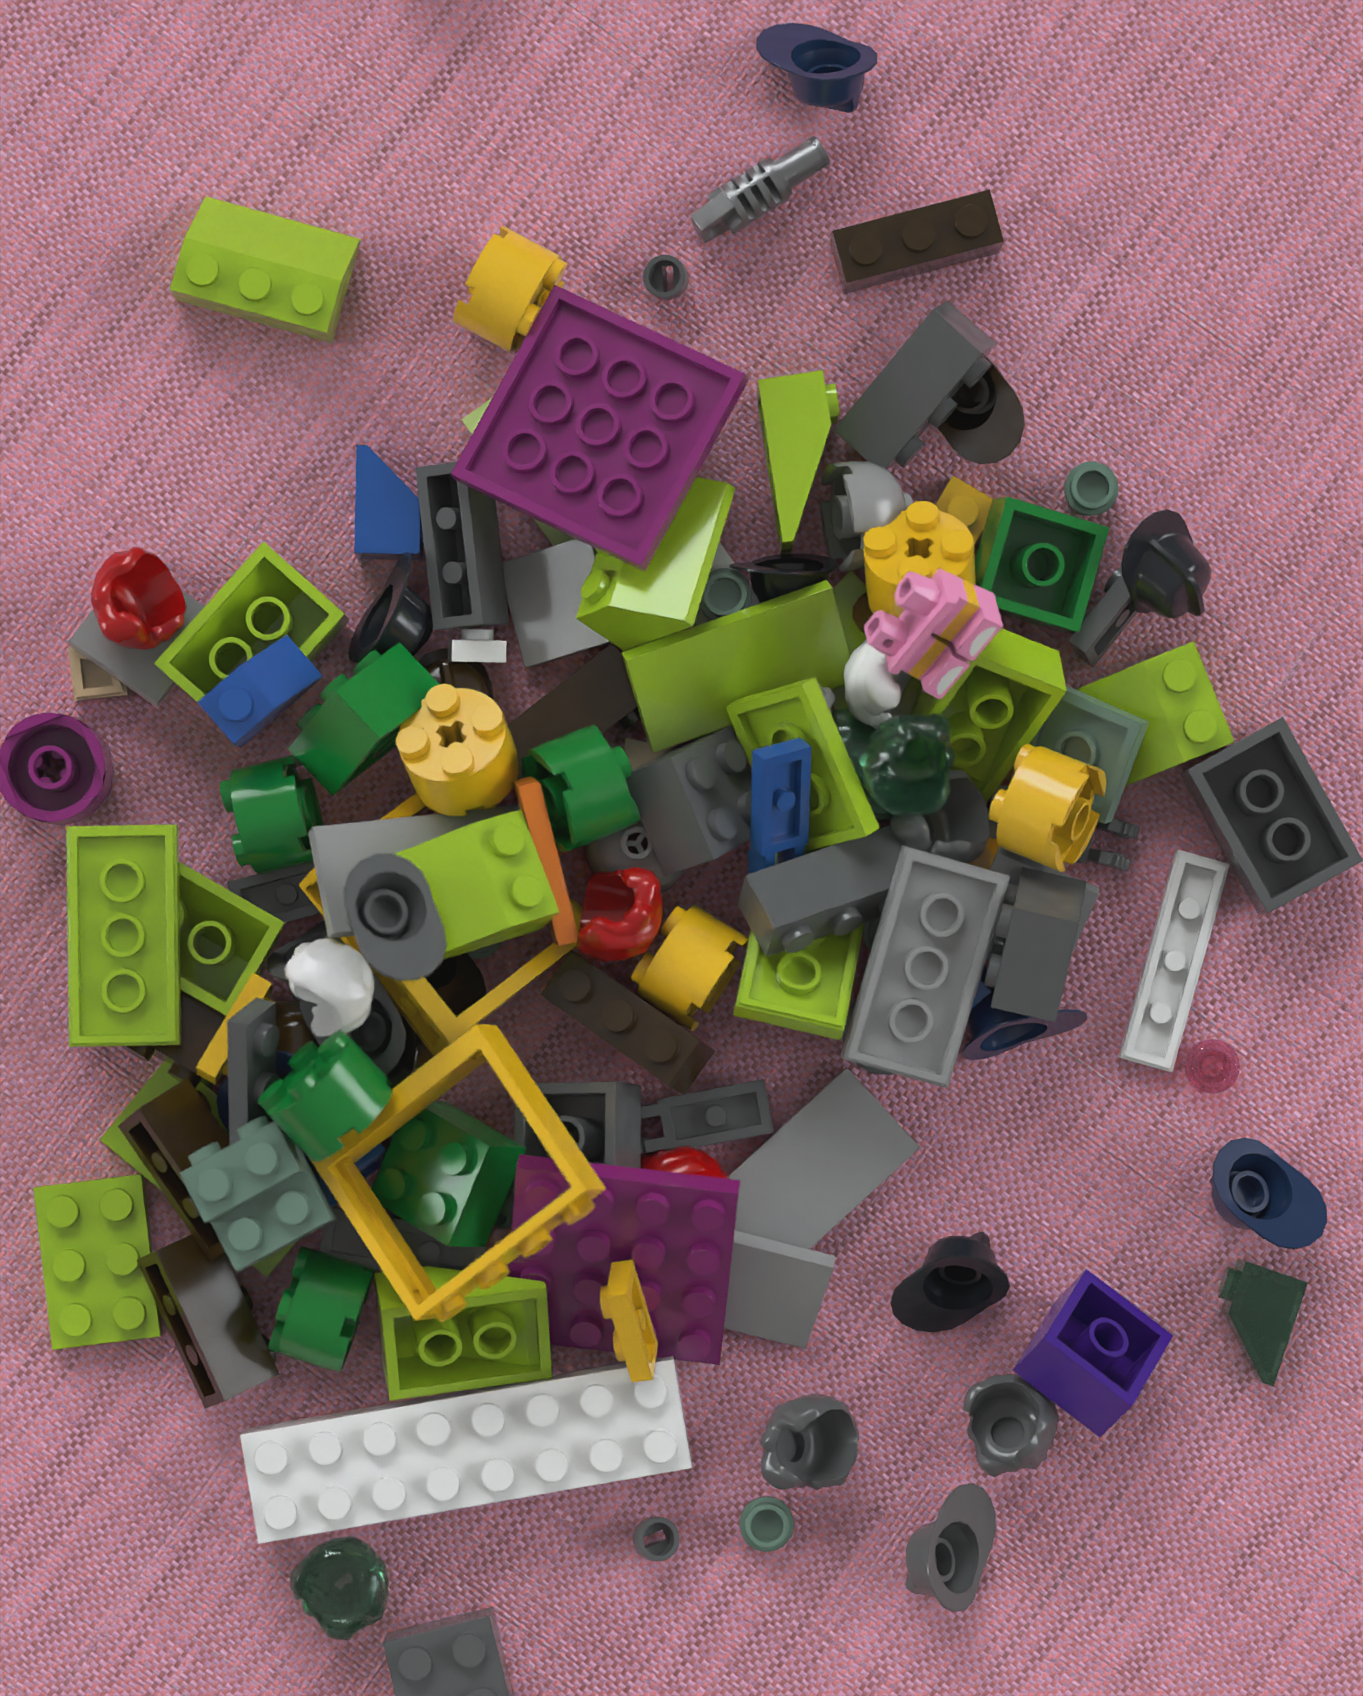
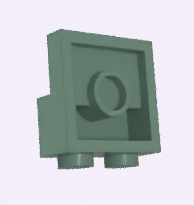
[180,1116,337,1272]

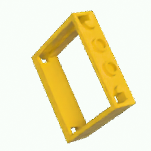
[299,792,582,1056]
[308,1024,606,1322]

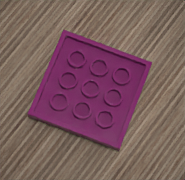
[451,285,748,572]
[509,1154,740,1365]

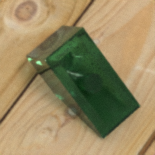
[1218,1258,1308,1386]

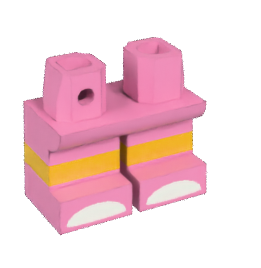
[864,568,1003,700]

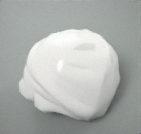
[844,640,912,733]
[284,938,374,1038]

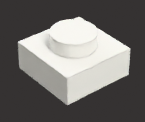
[448,629,507,663]

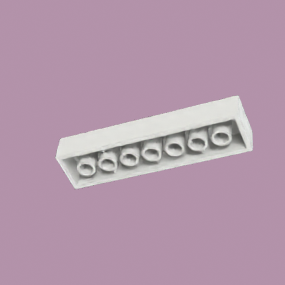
[240,1356,692,1544]

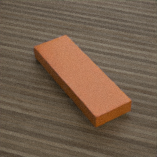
[513,776,579,947]

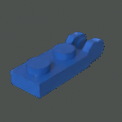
[747,738,811,874]

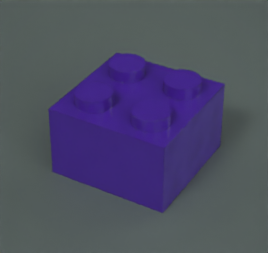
[1013,1269,1173,1437]

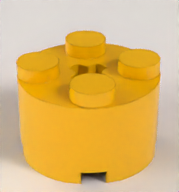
[453,226,567,353]
[863,501,976,618]
[396,684,519,817]
[989,744,1106,872]
[631,904,749,1031]

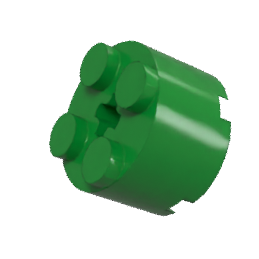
[522,725,640,852]
[220,755,324,875]
[258,1030,393,1162]
[268,1246,375,1373]

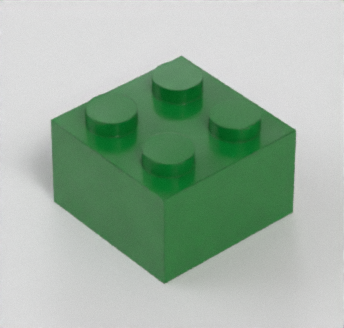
[975,496,1110,633]
[288,642,440,796]
[371,1101,526,1247]

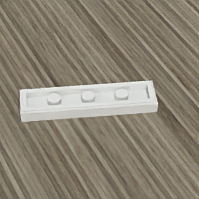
[1118,850,1230,1073]

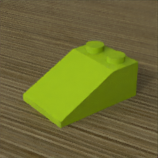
[756,370,840,554]
[889,628,1067,803]
[1076,641,1235,787]
[395,809,559,959]
[374,1266,552,1401]

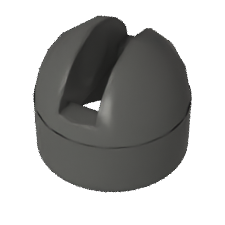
[643,255,689,300]
[632,1517,680,1561]

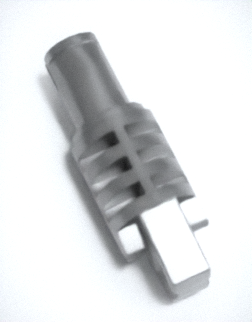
[691,136,831,243]

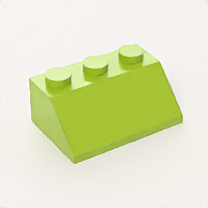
[170,196,361,343]
[575,477,736,651]
[154,541,350,702]
[179,861,285,1016]

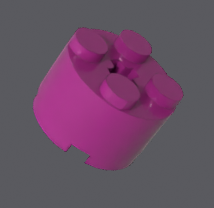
[0,713,113,825]

